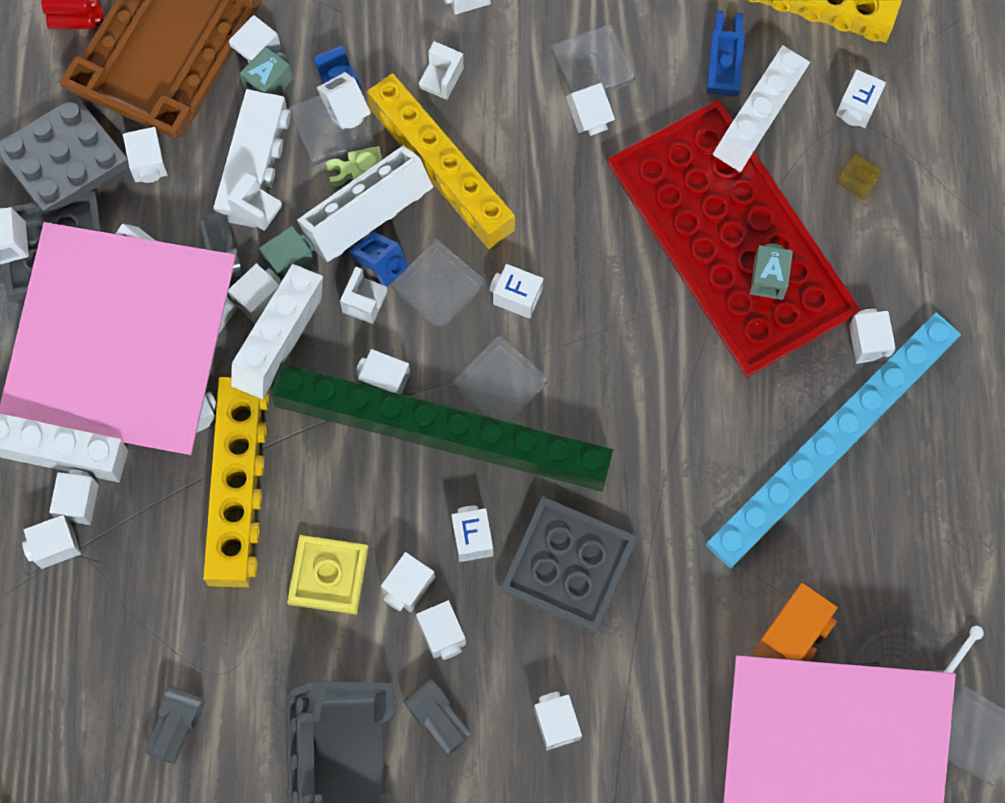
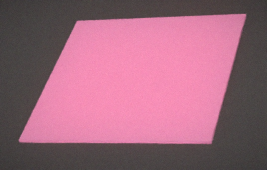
[0,222,236,455]
[723,655,956,803]

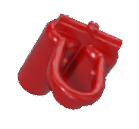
[41,0,105,30]

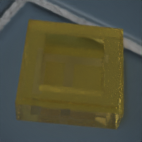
[836,154,883,200]

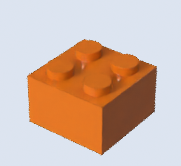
[752,583,838,661]

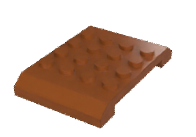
[60,0,263,140]

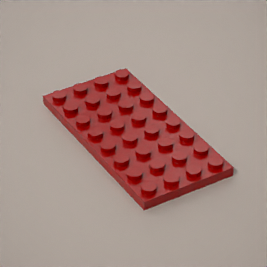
[607,99,861,378]

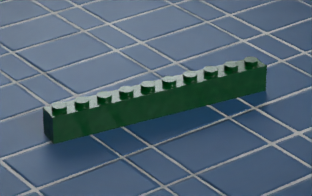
[271,364,613,492]

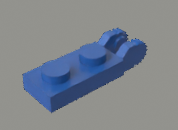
[706,11,745,96]

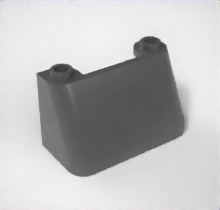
[286,681,398,803]

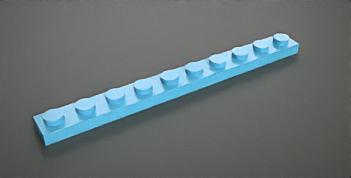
[706,312,961,569]

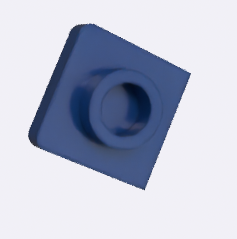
[314,46,362,89]
[350,231,408,287]

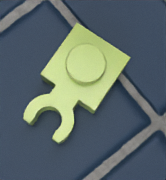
[326,146,382,187]

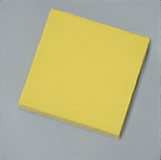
[287,535,369,615]

